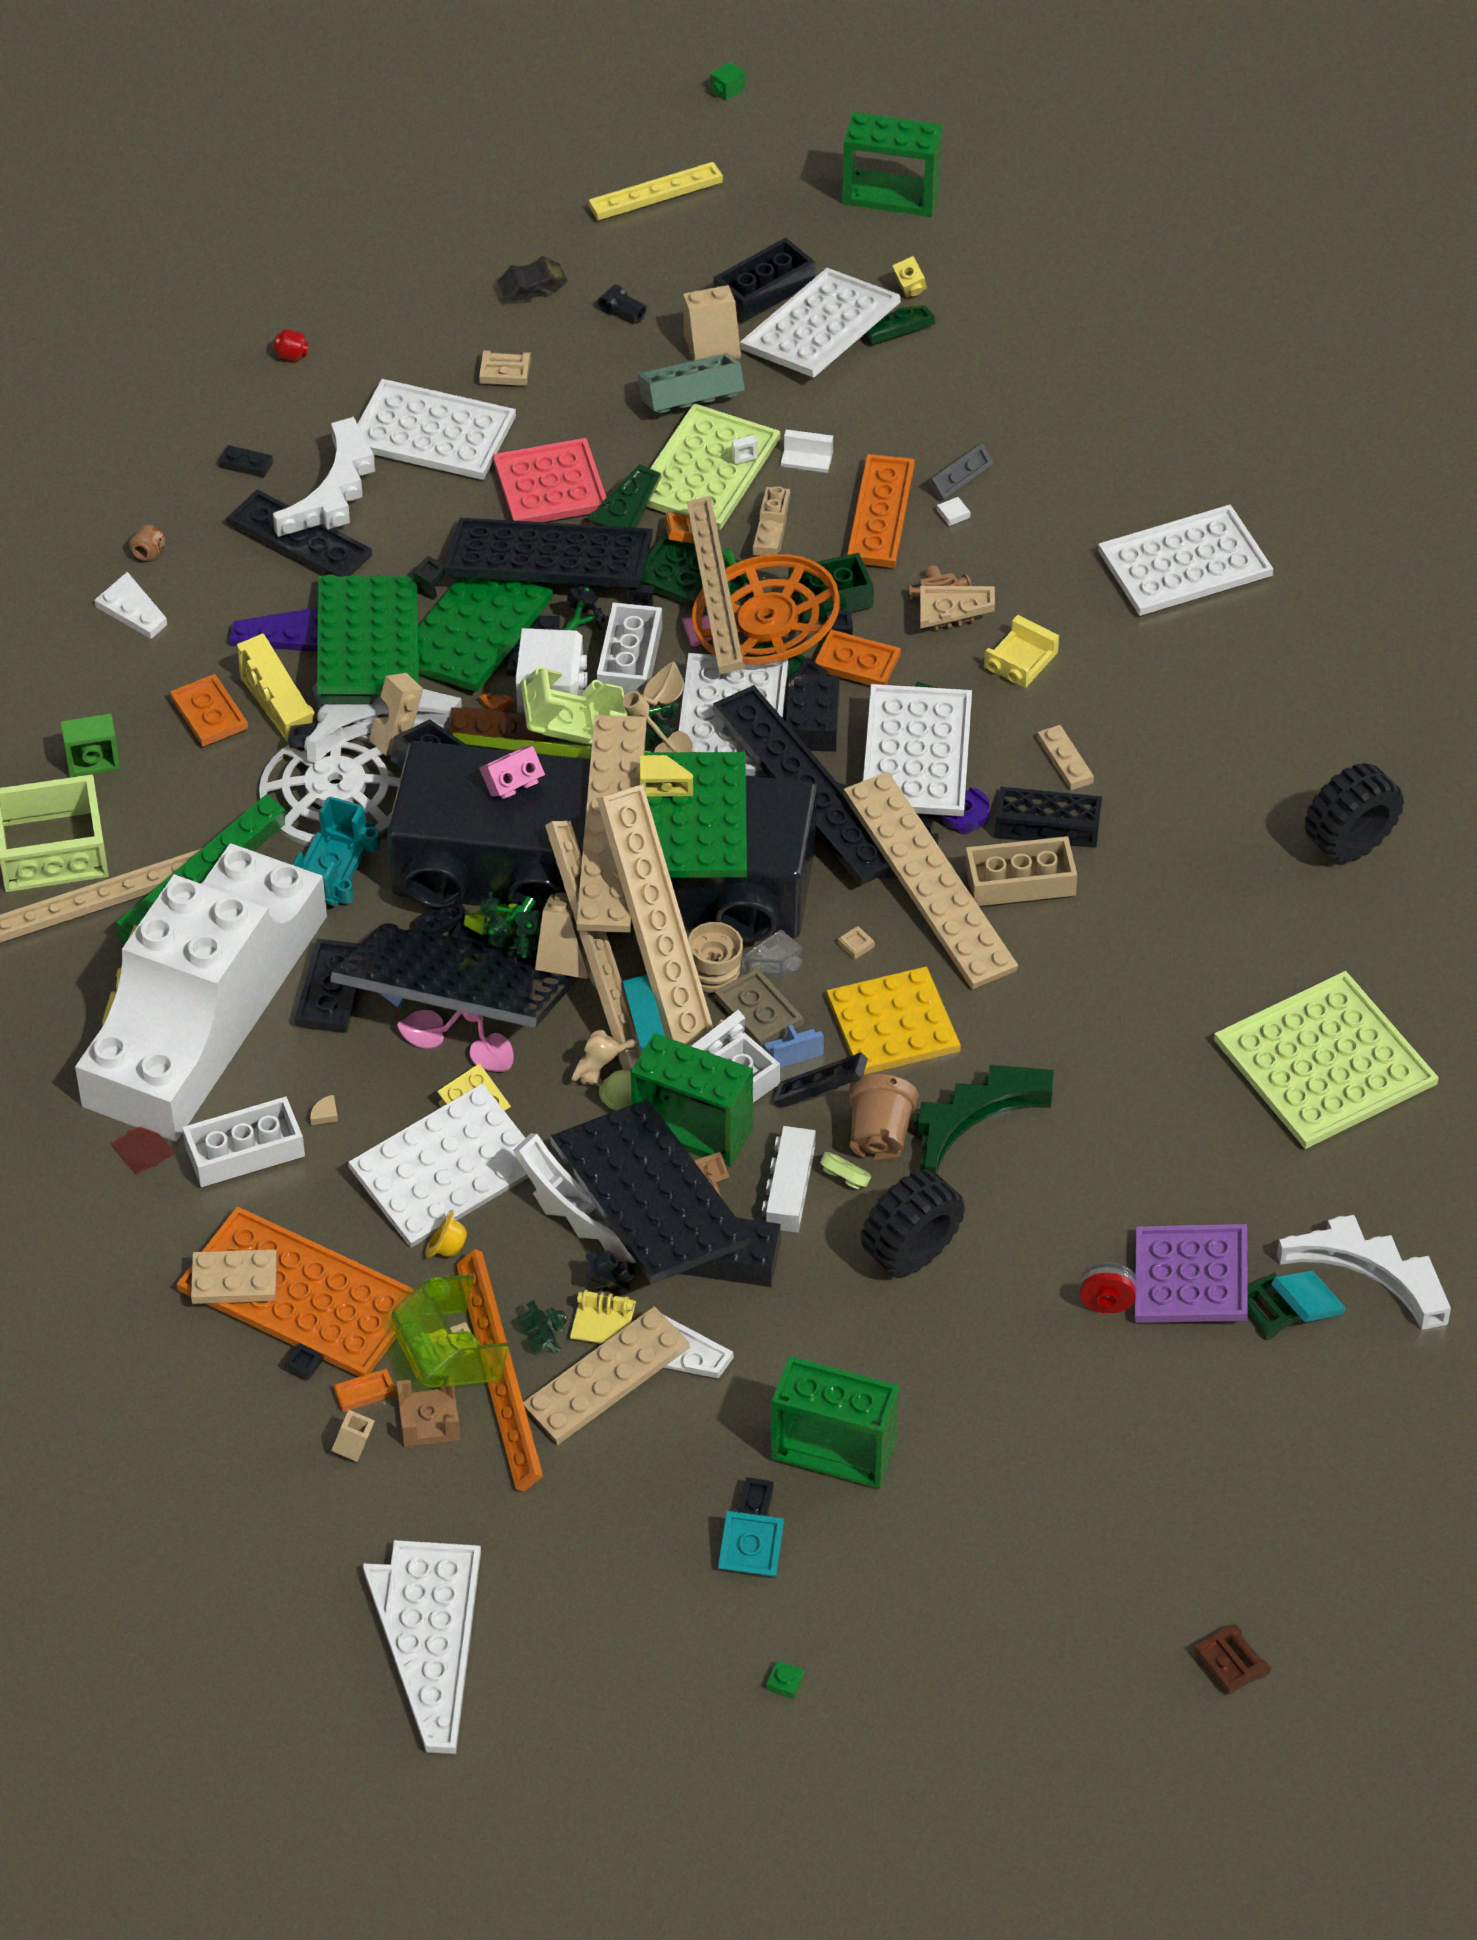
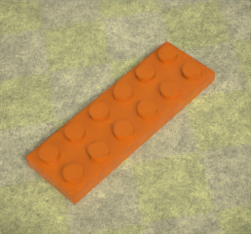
[847,454,915,568]

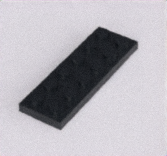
[227,489,372,577]

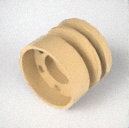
[688,922,743,993]

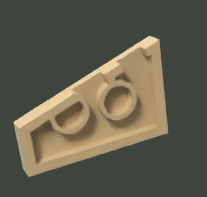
[920,586,995,629]

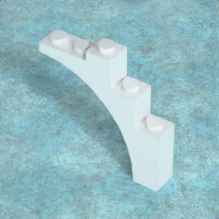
[273,417,375,537]
[304,689,462,763]
[513,1133,636,1263]
[1277,1215,1451,1330]

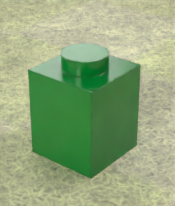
[710,61,745,101]

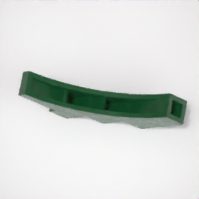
[913,1065,1054,1174]

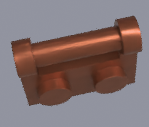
[1194,1624,1272,1695]

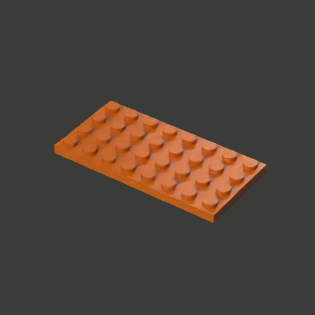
[176,1206,425,1377]

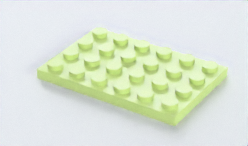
[647,404,780,531]

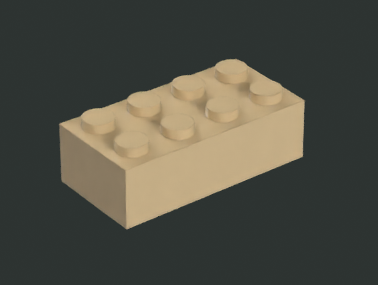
[965,836,1078,906]

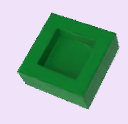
[766,1660,805,1700]

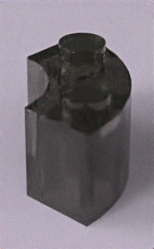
[497,256,568,302]

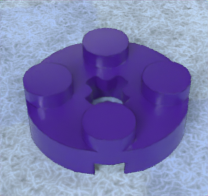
[939,787,990,835]

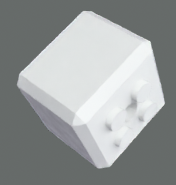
[516,628,588,713]

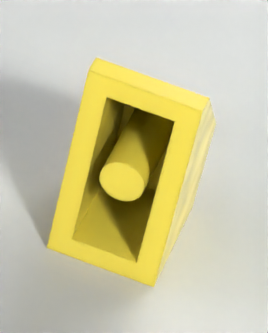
[640,755,693,797]

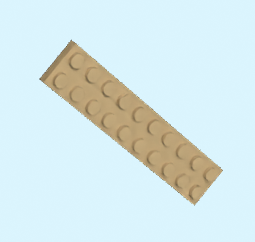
[577,715,647,932]
[843,772,1018,990]
[596,784,714,1046]

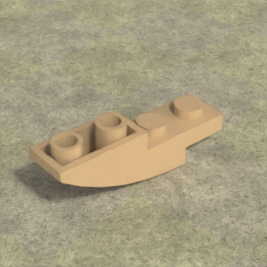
[753,486,790,555]

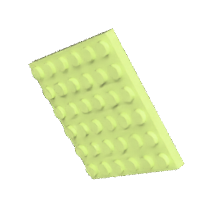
[1214,971,1439,1149]

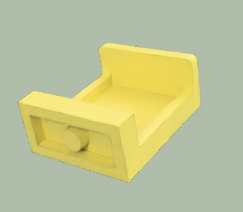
[984,615,1059,688]

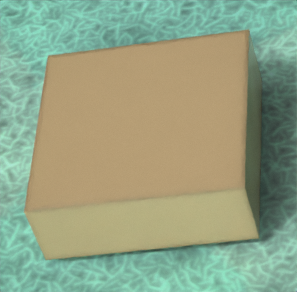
[838,926,875,960]

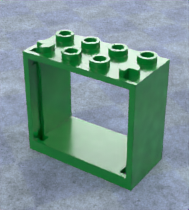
[771,1356,900,1489]

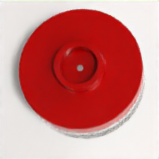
[1080,1262,1136,1314]

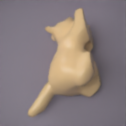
[571,1030,639,1087]

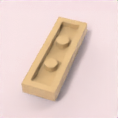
[1037,725,1094,791]

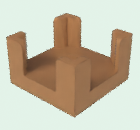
[397,1374,461,1447]

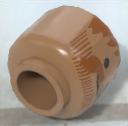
[130,525,166,561]

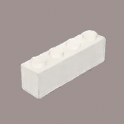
[762,1126,816,1233]

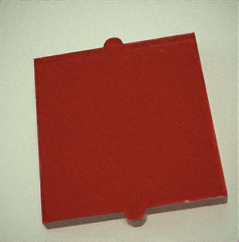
[111,1126,174,1175]

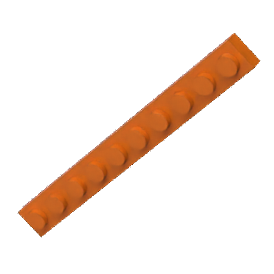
[456,1249,543,1492]

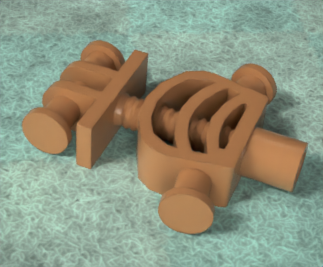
[908,565,974,631]

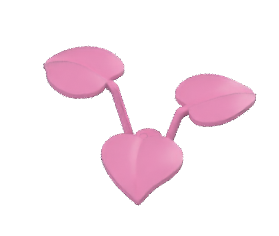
[397,1010,514,1072]

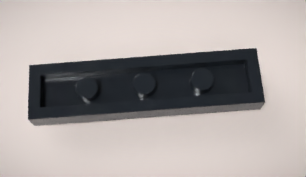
[774,1052,868,1108]

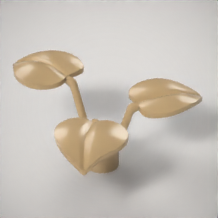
[622,661,693,752]

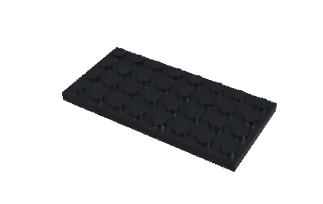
[444,518,652,589]
[550,1099,751,1284]

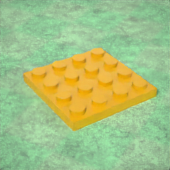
[826,966,961,1075]

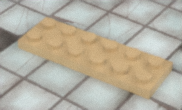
[523,1306,690,1445]

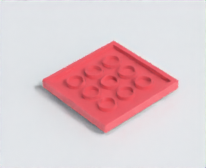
[493,438,606,522]

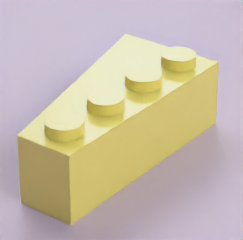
[237,633,315,742]

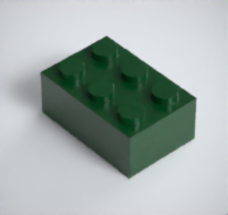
[788,553,874,622]

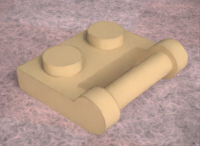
[479,350,531,386]

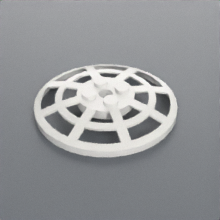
[259,734,403,847]

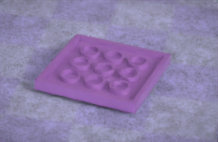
[1135,1224,1248,1323]

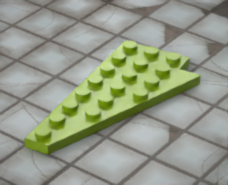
[453,733,651,759]

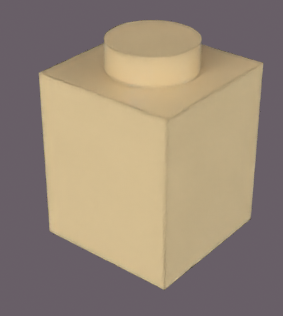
[331,1410,375,1462]

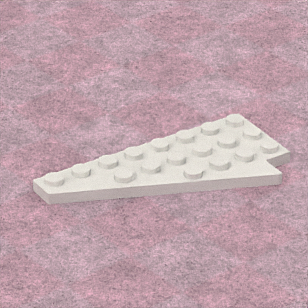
[363,1540,481,1754]

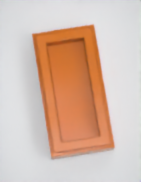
[664,513,694,543]
[333,1368,396,1412]

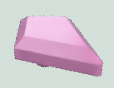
[681,615,713,647]

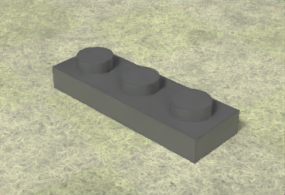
[927,443,994,501]

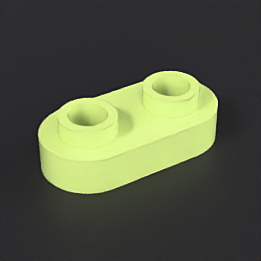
[820,1152,872,1189]

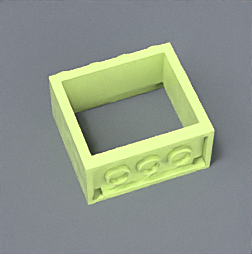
[0,774,109,892]

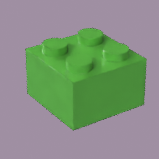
[61,713,120,778]

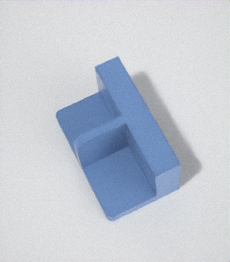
[764,1024,824,1068]

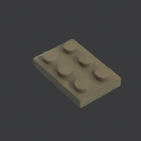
[714,968,804,1047]

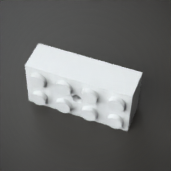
[597,603,662,696]
[182,1097,305,1187]

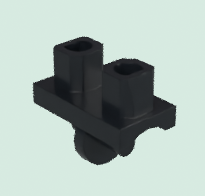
[586,1251,636,1295]

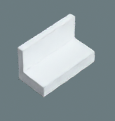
[781,430,833,473]

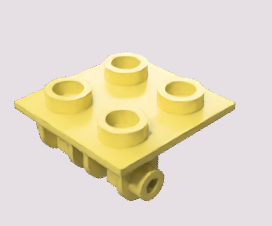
[437,1063,511,1111]
[570,1290,636,1344]

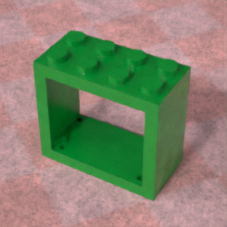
[842,112,943,217]
[631,1033,753,1167]

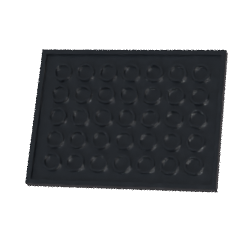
[331,923,579,1028]

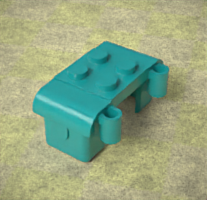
[292,796,381,906]

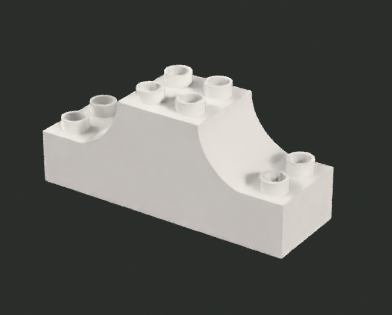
[75,843,327,1142]

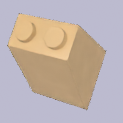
[683,285,741,360]
[535,892,591,979]

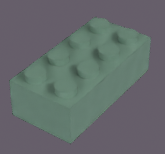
[637,353,745,413]

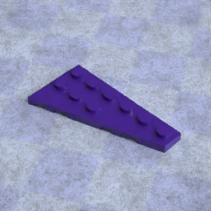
[229,607,318,652]

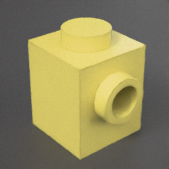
[892,256,927,298]

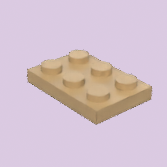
[191,1249,277,1304]

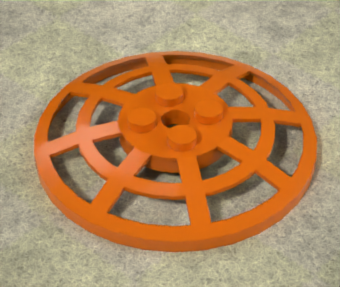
[692,554,840,665]

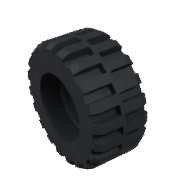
[1304,763,1404,863]
[861,1170,965,1276]

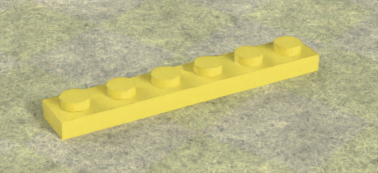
[589,162,723,220]

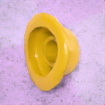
[425,1210,467,1258]

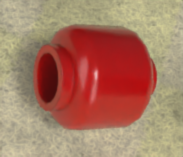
[273,329,309,362]

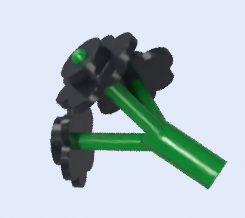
[563,586,605,631]

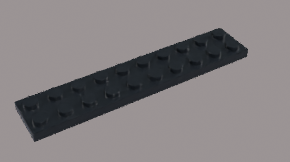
[712,685,892,885]

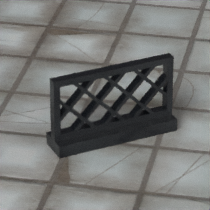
[994,787,1102,848]

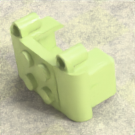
[520,667,628,745]

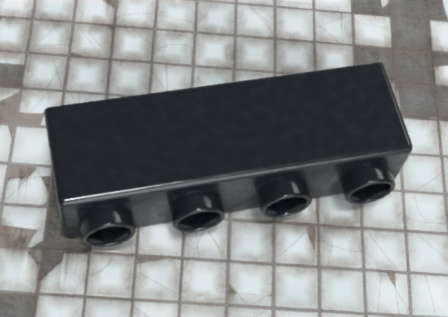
[387,741,817,942]

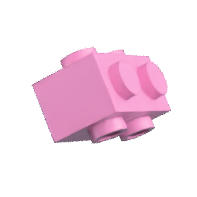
[479,746,545,799]

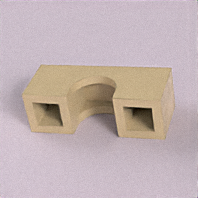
[369,673,423,756]

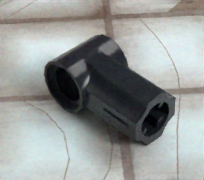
[597,285,647,323]

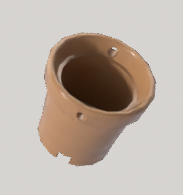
[849,1074,919,1161]

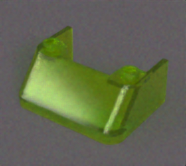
[390,1274,509,1387]

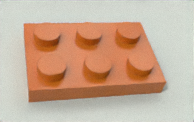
[815,630,901,686]
[170,674,248,747]

